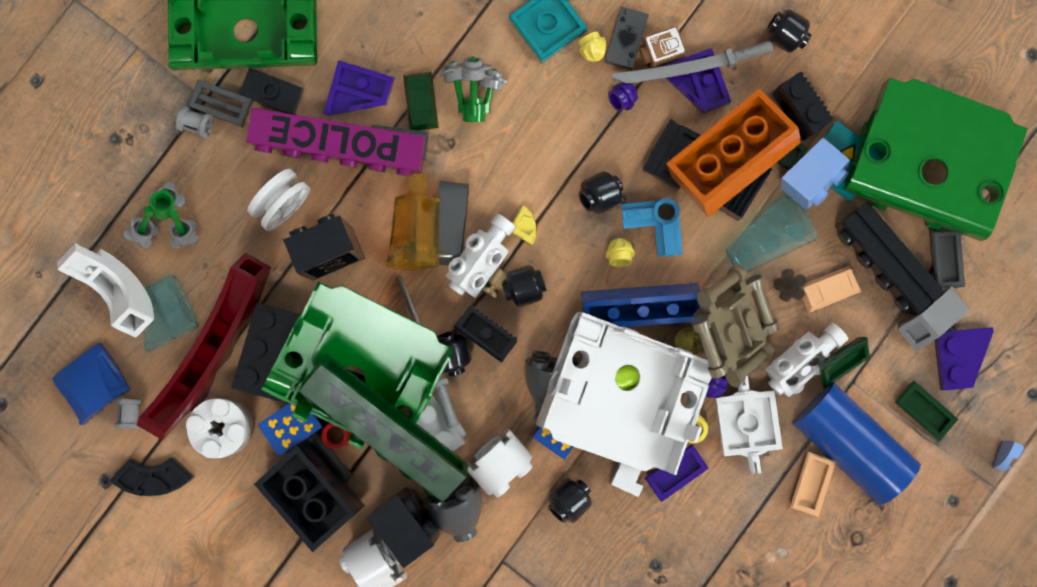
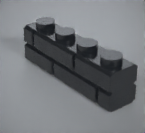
[835,202,944,315]

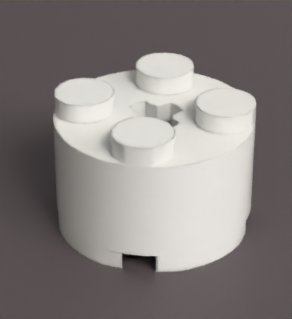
[186,398,254,458]
[467,428,533,498]
[339,528,407,587]

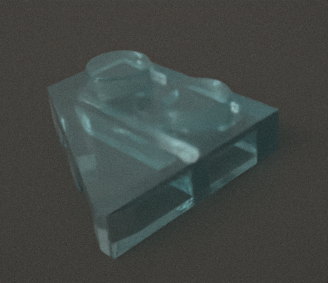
[144,275,199,352]

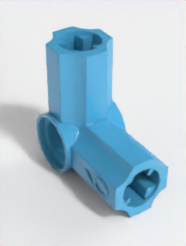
[621,198,683,257]

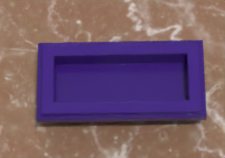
[644,444,709,502]

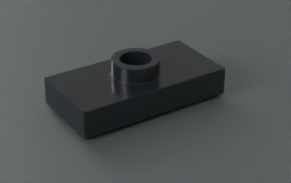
[239,68,304,115]

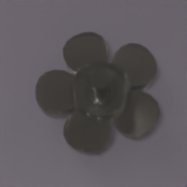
[773,269,806,302]

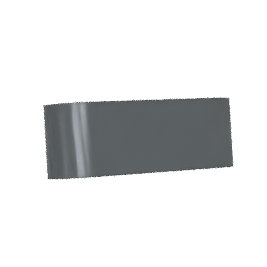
[431,181,469,266]

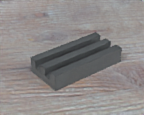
[188,80,254,128]

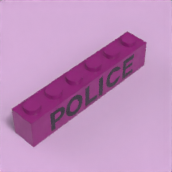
[246,108,427,177]

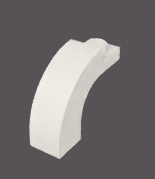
[57,243,154,338]

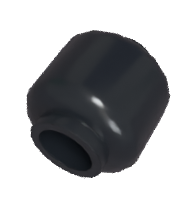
[766,9,812,53]
[579,171,623,214]
[502,265,547,307]
[437,331,472,377]
[548,479,592,523]

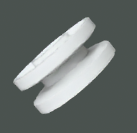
[247,169,311,231]

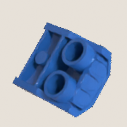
[52,343,132,425]

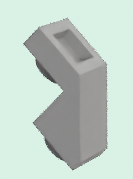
[897,286,970,351]

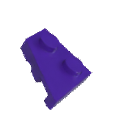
[660,48,732,113]
[323,60,395,116]
[934,327,994,390]

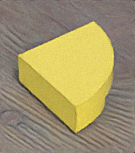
[512,206,537,246]

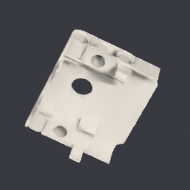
[535,312,711,475]

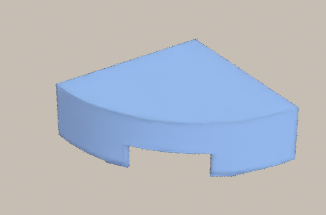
[993,441,1024,471]

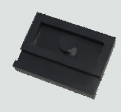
[642,119,701,190]

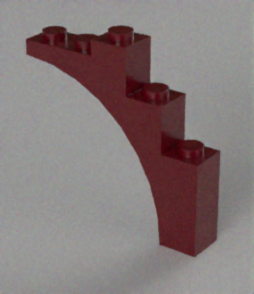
[137,253,271,440]

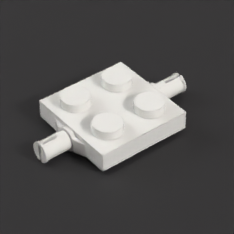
[714,375,783,474]

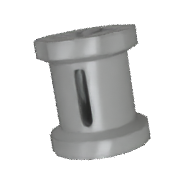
[176,106,213,139]
[114,398,143,429]

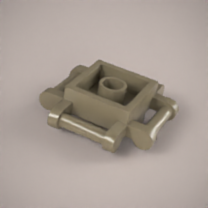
[691,264,780,387]

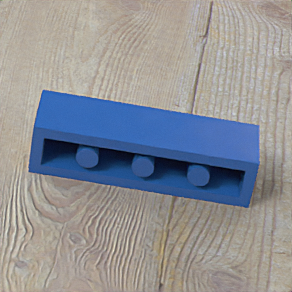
[581,283,701,327]

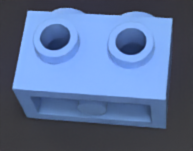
[780,138,850,211]

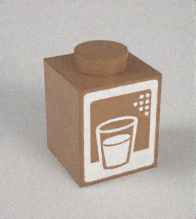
[639,26,687,68]

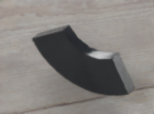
[110,457,195,496]

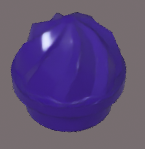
[608,83,638,112]
[705,375,728,398]

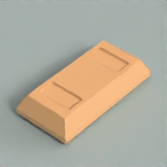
[797,265,862,313]
[790,452,836,517]

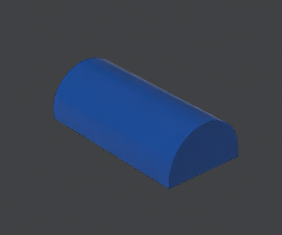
[792,382,921,505]

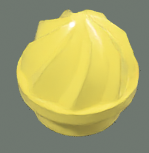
[578,32,606,62]
[605,238,635,267]
[674,327,703,355]

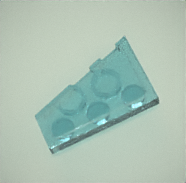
[726,193,819,272]

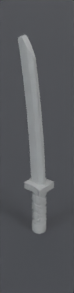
[612,41,773,84]
[396,275,459,428]

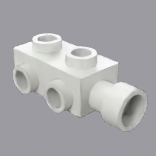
[445,213,516,298]
[765,323,848,398]

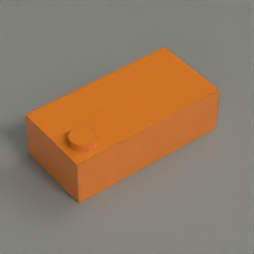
[666,88,801,217]

